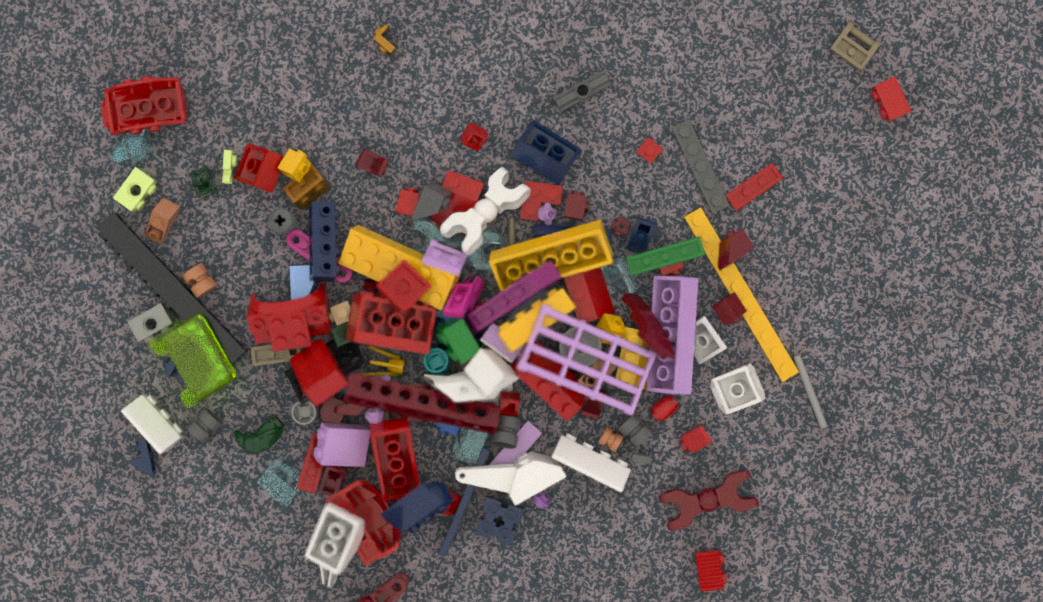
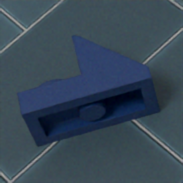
[626,217,656,253]
[127,437,157,476]

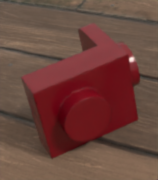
[355,149,388,177]
[580,389,606,419]

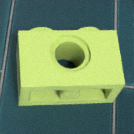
[113,167,158,212]

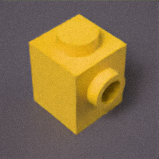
[277,149,311,183]
[596,314,627,346]

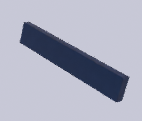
[438,446,490,557]

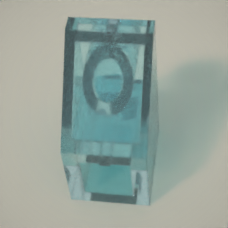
[108,130,150,163]

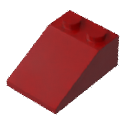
[429,170,484,239]

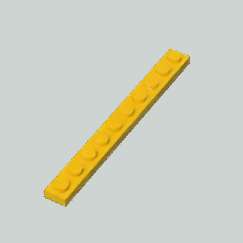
[684,208,799,382]

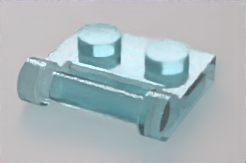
[256,456,300,507]

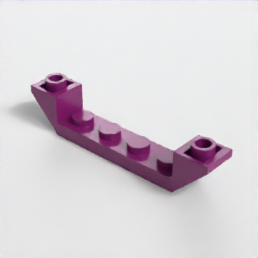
[463,261,562,337]

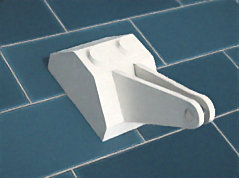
[455,451,566,506]
[304,503,364,588]

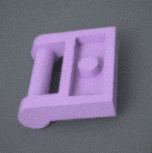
[422,239,468,276]

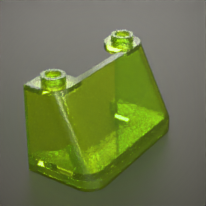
[148,314,236,409]

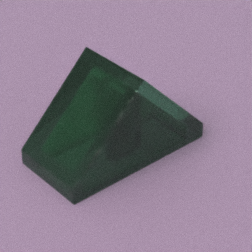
[190,165,220,200]

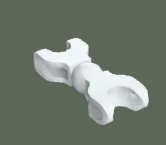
[440,167,531,255]

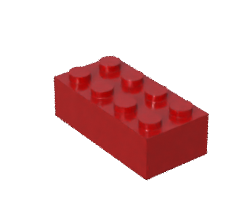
[369,417,420,502]

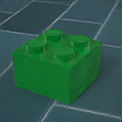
[436,317,480,364]

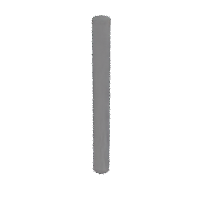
[793,355,828,429]

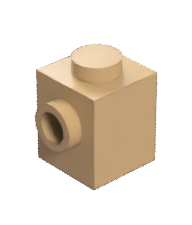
[329,301,351,326]

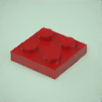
[376,259,432,314]

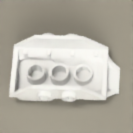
[424,365,513,413]

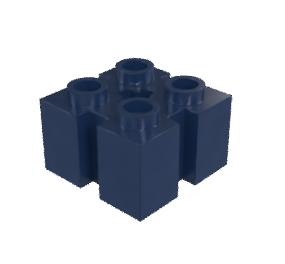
[475,495,524,546]

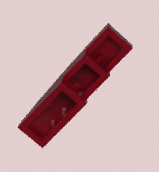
[621,293,675,358]

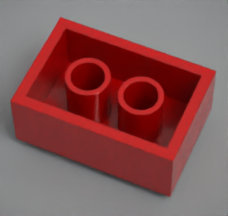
[289,338,349,406]

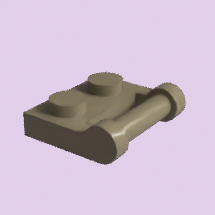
[830,21,881,71]

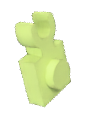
[222,150,238,184]

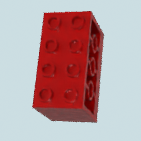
[345,291,437,355]

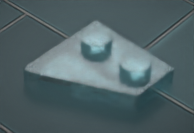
[601,257,639,293]

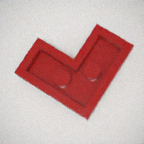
[520,180,563,221]

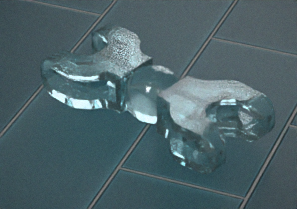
[409,219,504,272]

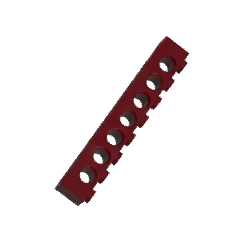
[343,372,501,434]

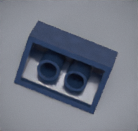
[510,120,582,185]
[381,482,454,534]

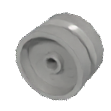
[559,327,602,367]

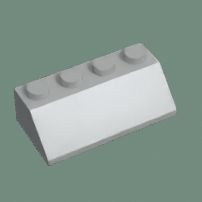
[551,433,631,492]

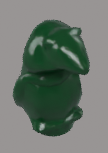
[235,415,285,453]

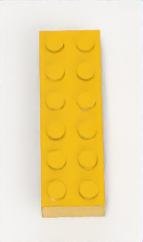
[489,219,613,292]
[338,225,462,311]

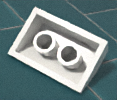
[121,394,184,454]

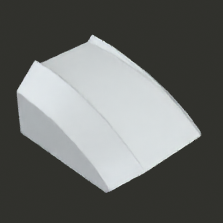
[710,363,765,415]

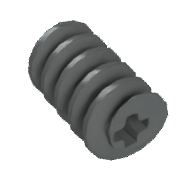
[268,208,298,235]

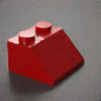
[234,143,284,193]

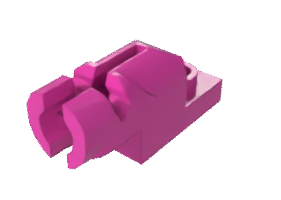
[443,275,485,318]

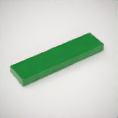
[625,237,705,276]

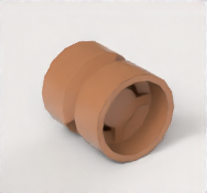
[182,263,217,299]

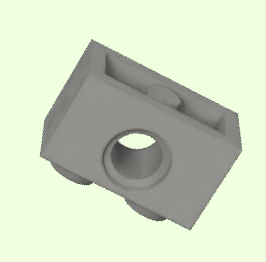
[128,303,175,343]

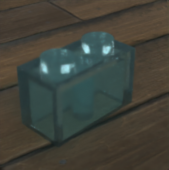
[452,428,488,466]

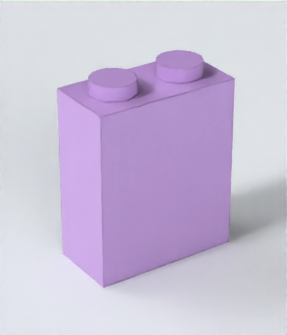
[314,422,370,467]

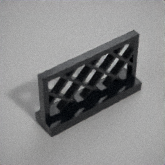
[284,339,367,406]

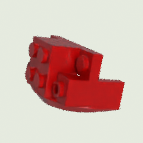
[247,283,332,352]
[325,478,401,566]

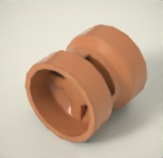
[598,427,624,453]

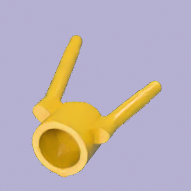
[362,345,405,377]

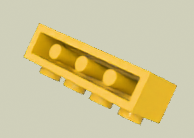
[496,288,576,353]

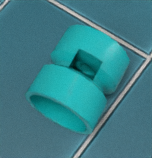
[424,348,451,376]

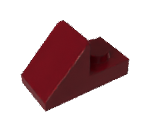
[318,466,346,496]

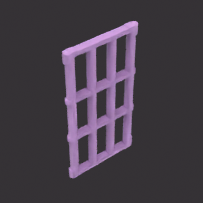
[517,304,657,416]

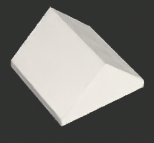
[694,316,727,364]
[464,349,519,398]

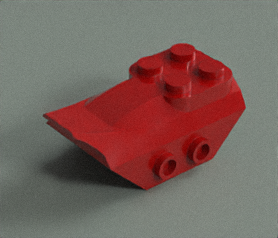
[101,76,187,136]

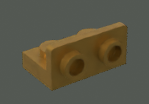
[283,164,331,211]

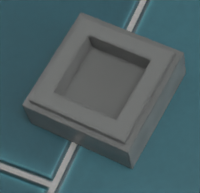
[631,452,652,464]

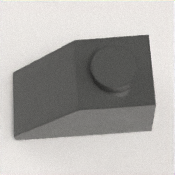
[411,182,452,221]

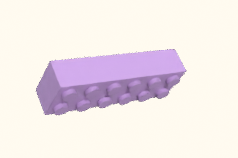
[647,276,698,394]

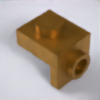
[373,24,397,55]

